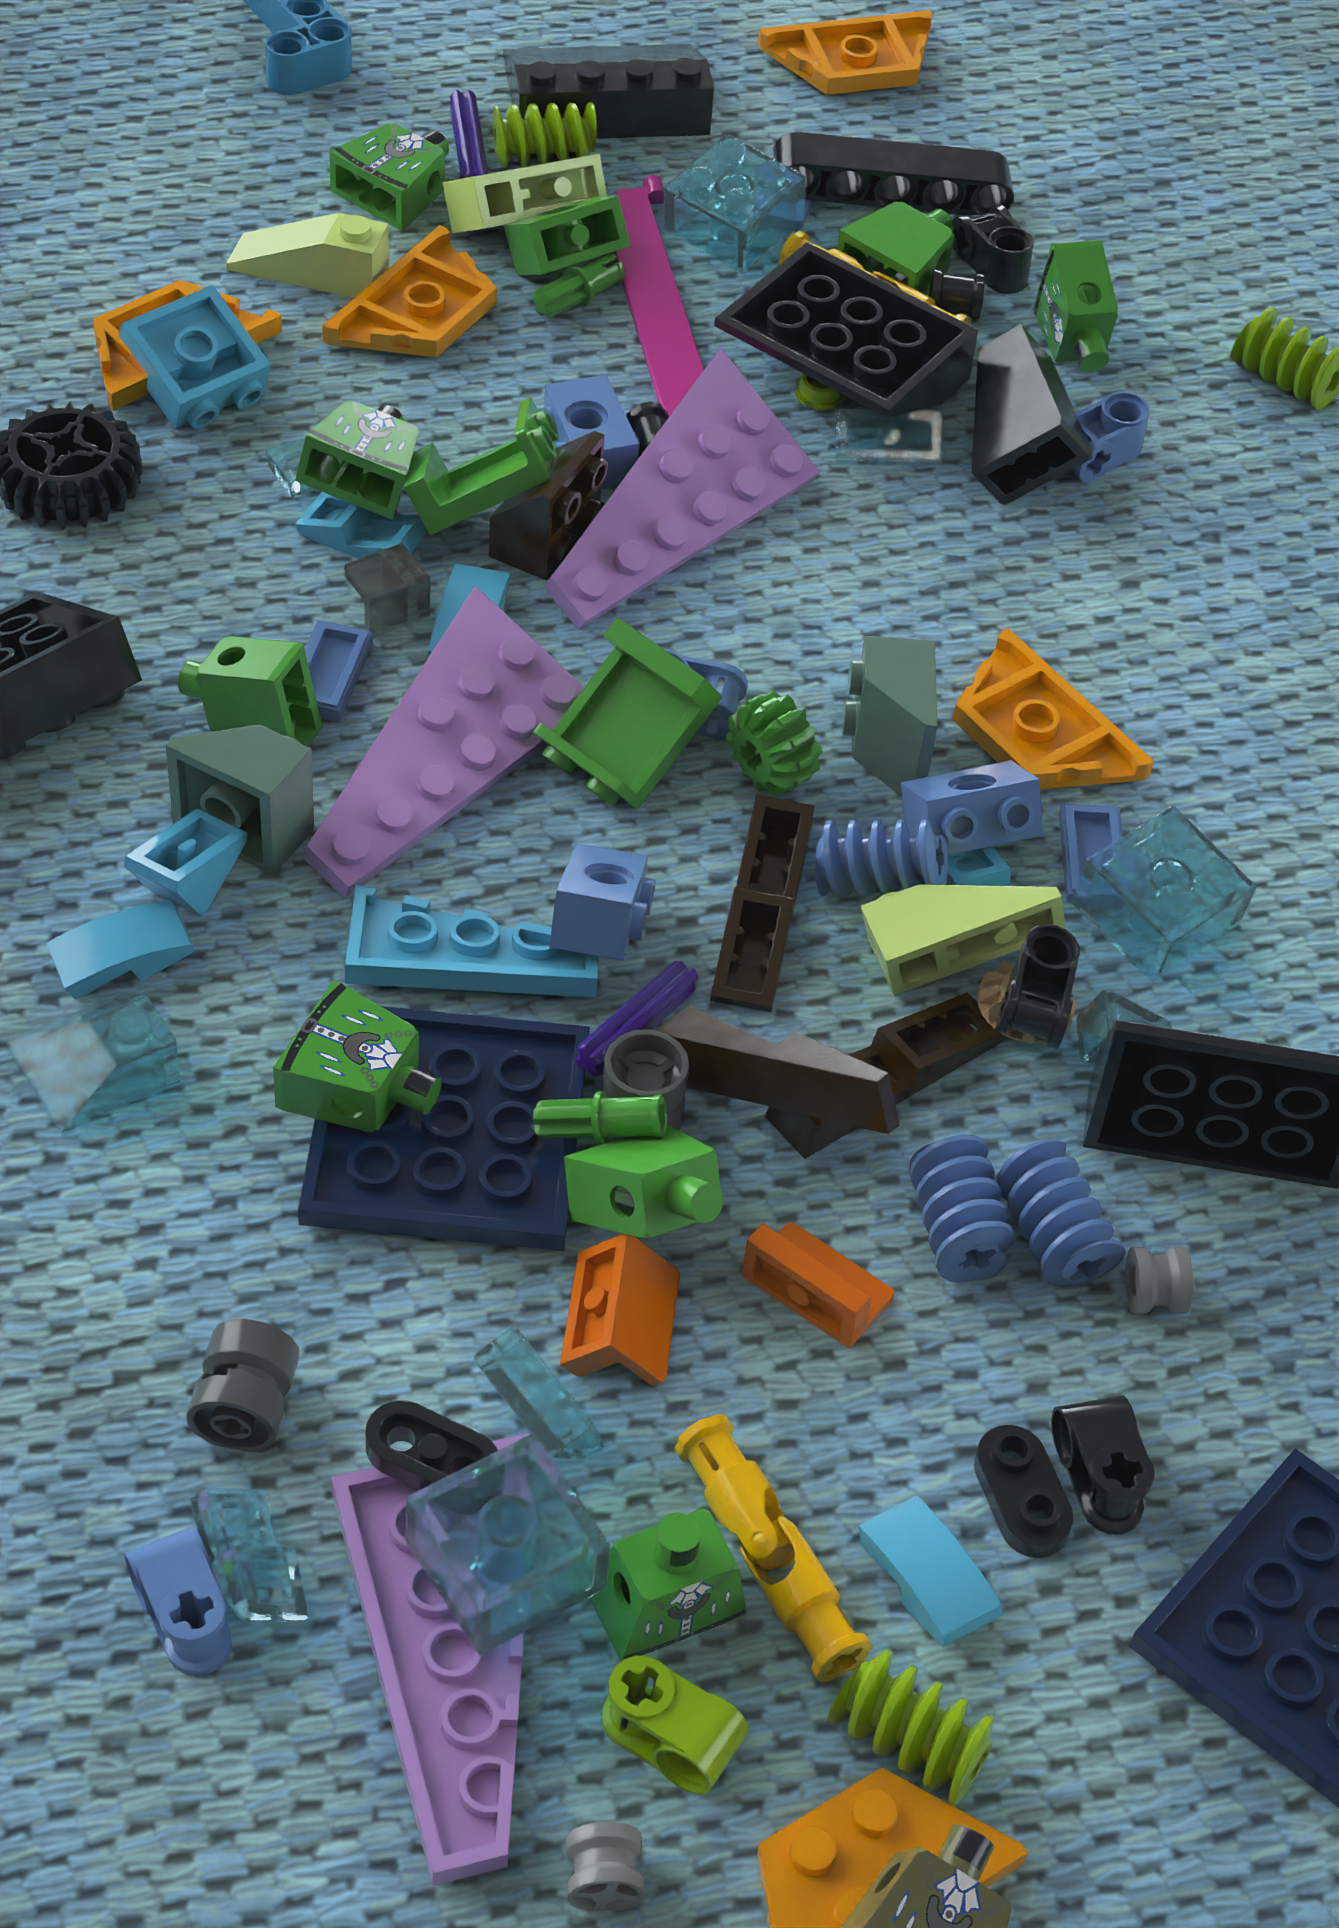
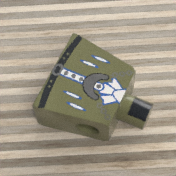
[841,1824,1012,1928]

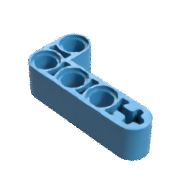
[243,0,352,95]

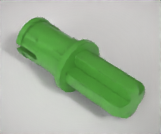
[532,253,625,318]
[533,1091,667,1144]

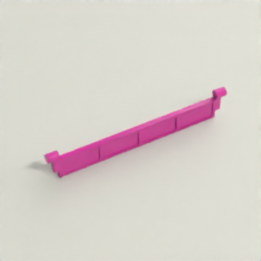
[612,175,704,416]

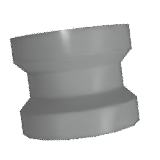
[1125,1246,1193,1314]
[566,1822,645,1911]

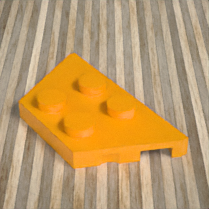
[758,10,933,95]
[322,225,497,358]
[93,279,282,411]
[953,628,1154,790]
[757,1767,1028,1928]

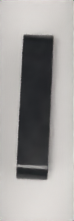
[773,132,1014,215]

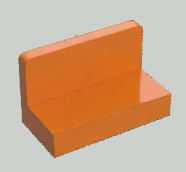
[742,1222,894,1349]
[560,1233,680,1385]

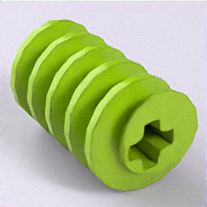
[493,102,597,169]
[1230,307,1339,410]
[827,1648,994,1806]

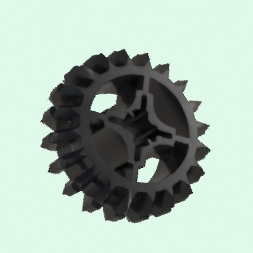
[0,401,143,530]

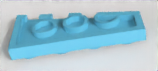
[345,884,599,998]

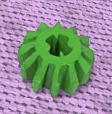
[726,691,823,797]

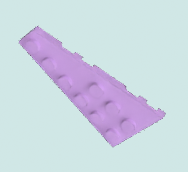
[544,347,820,629]
[303,585,584,898]
[331,1431,539,1886]

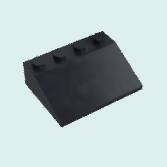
[503,44,714,139]
[714,242,978,418]
[0,592,142,759]
[1083,1020,1339,1189]

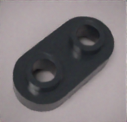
[365,1400,500,1508]
[974,1425,1073,1558]

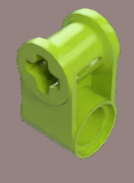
[601,1656,749,1795]

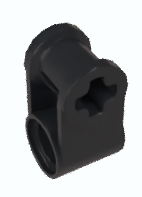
[952,206,1034,294]
[995,924,1080,1049]
[1051,1395,1155,1534]

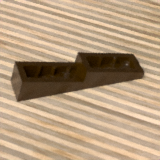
[710,795,815,1012]
[765,992,1006,1159]
[655,1005,900,1134]

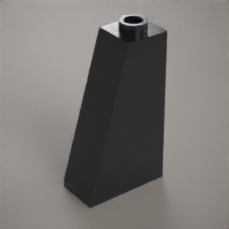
[971,324,1092,505]

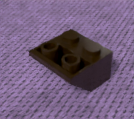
[489,431,608,581]

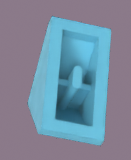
[124,809,248,917]

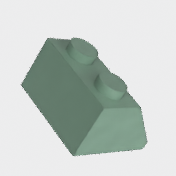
[842,636,938,797]
[166,724,314,875]

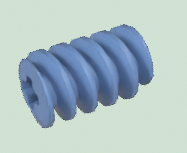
[815,819,949,897]
[909,1134,1015,1283]
[996,1140,1126,1286]

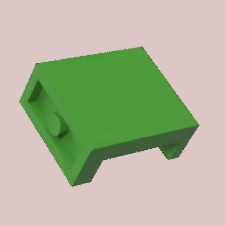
[404,397,559,536]
[533,617,723,809]

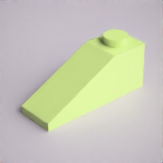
[442,153,607,233]
[226,213,389,298]
[861,884,1066,995]

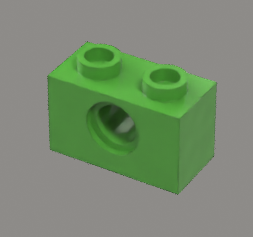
[504,196,631,275]

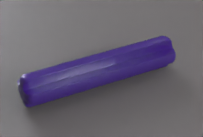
[450,89,489,179]
[575,961,699,1076]

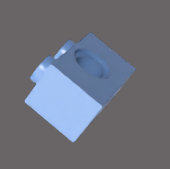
[538,375,639,489]
[901,760,1043,855]
[549,843,656,961]

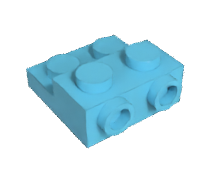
[119,285,271,429]

